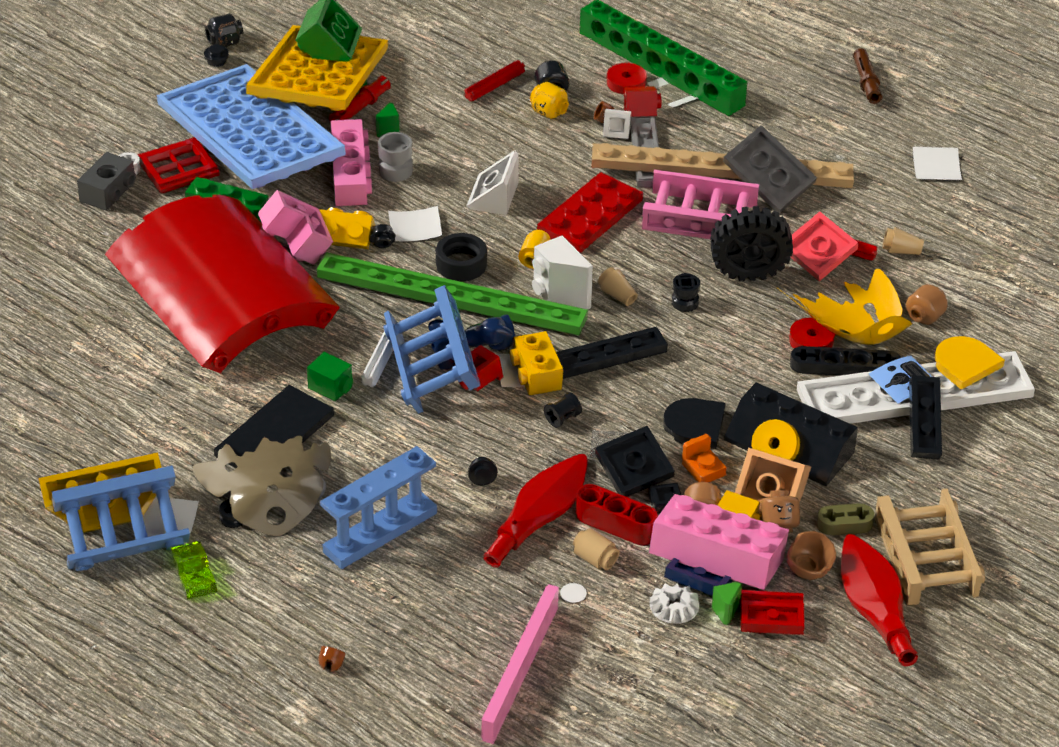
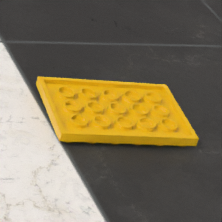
[246,25,388,111]

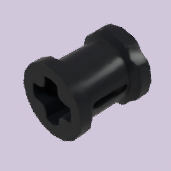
[544,392,582,428]

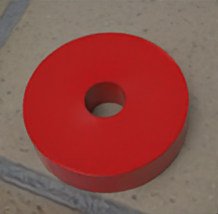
[606,63,647,95]
[789,317,835,349]

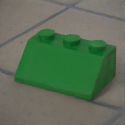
[295,0,362,62]

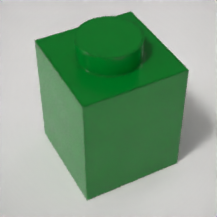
[307,352,353,402]

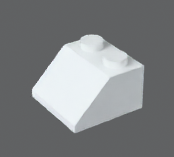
[532,236,593,310]

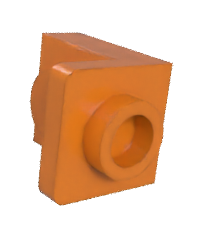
[682,434,726,482]

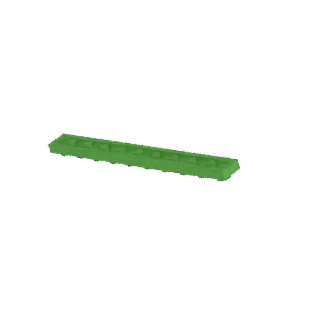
[317,252,588,335]

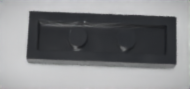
[909,375,942,460]

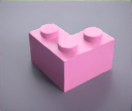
[258,190,333,265]

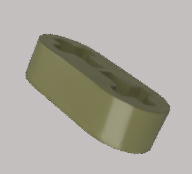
[817,504,874,536]

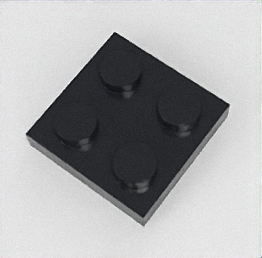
[595,425,675,497]

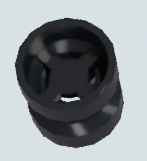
[672,273,700,312]

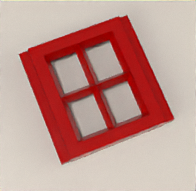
[138,137,220,194]

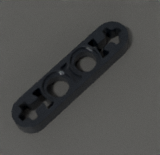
[790,346,901,376]

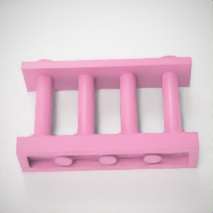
[642,169,759,239]

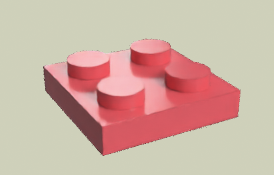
[790,212,858,281]

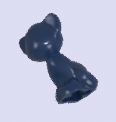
[428,314,515,370]

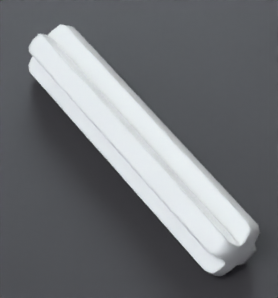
[361,331,393,387]

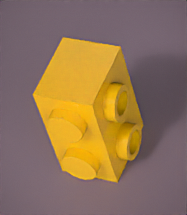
[509,331,563,396]

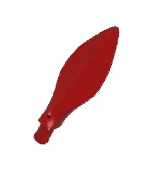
[483,454,588,568]
[841,534,918,667]

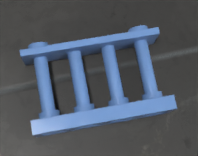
[383,285,480,414]
[320,446,437,570]
[52,465,190,571]

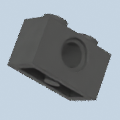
[77,152,136,211]

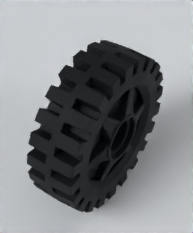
[710,206,793,281]

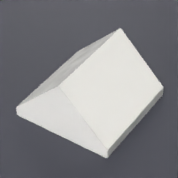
[467,150,519,215]

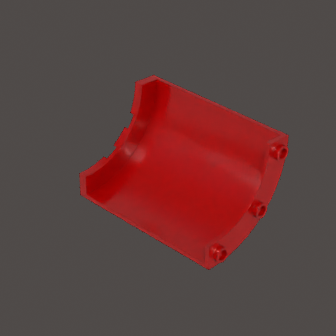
[105,194,340,374]

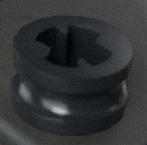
[219,499,243,528]

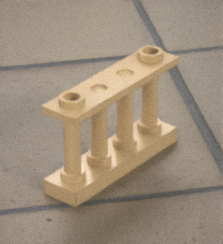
[875,489,985,605]

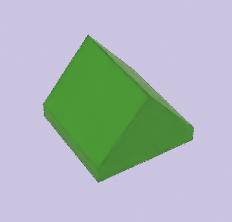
[712,582,742,625]

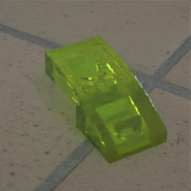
[171,541,217,600]

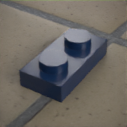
[664,558,733,596]

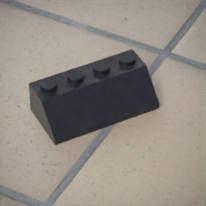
[724,382,858,487]

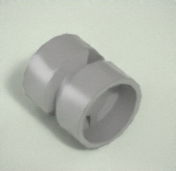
[378,132,413,182]

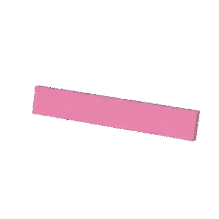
[482,584,559,744]

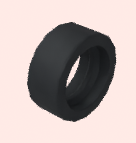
[435,233,487,282]

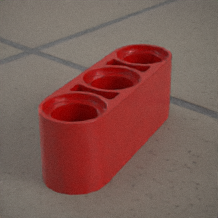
[576,484,658,546]

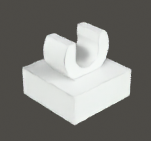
[603,109,631,139]

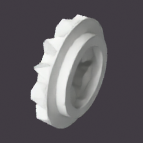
[650,582,700,624]

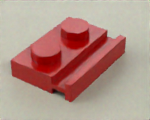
[741,590,805,635]

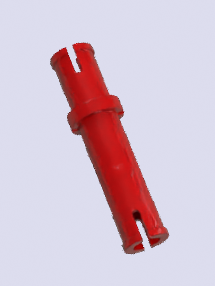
[329,75,391,122]

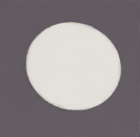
[560,583,587,603]

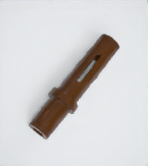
[853,48,882,104]

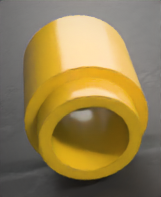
[518,230,551,269]

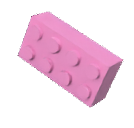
[649,494,789,590]

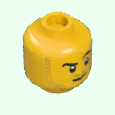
[530,82,569,119]

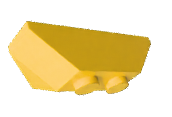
[38,452,162,533]

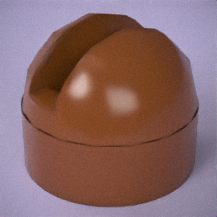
[594,101,614,123]
[318,646,346,672]

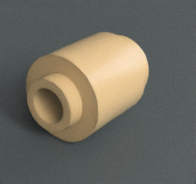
[573,528,620,571]

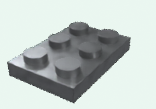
[723,125,817,213]

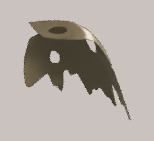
[192,436,331,536]

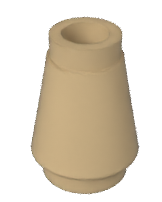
[882,227,924,255]
[598,267,638,306]

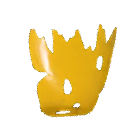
[776,269,912,345]

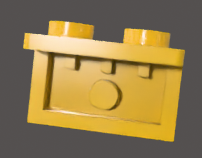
[319,208,376,249]

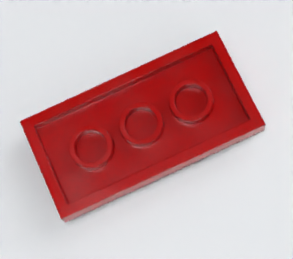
[537,172,643,253]

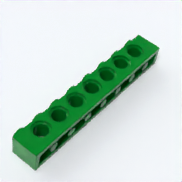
[580,0,748,116]

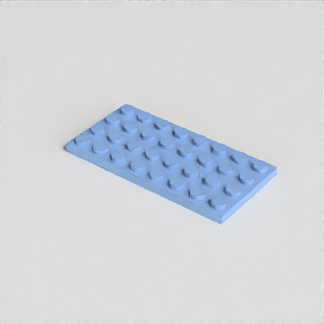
[157,64,346,189]

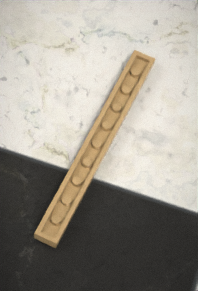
[591,143,854,188]

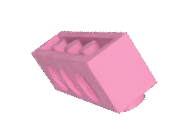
[331,119,372,206]

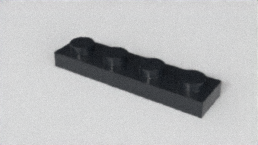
[556,326,668,379]

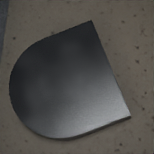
[663,398,726,449]

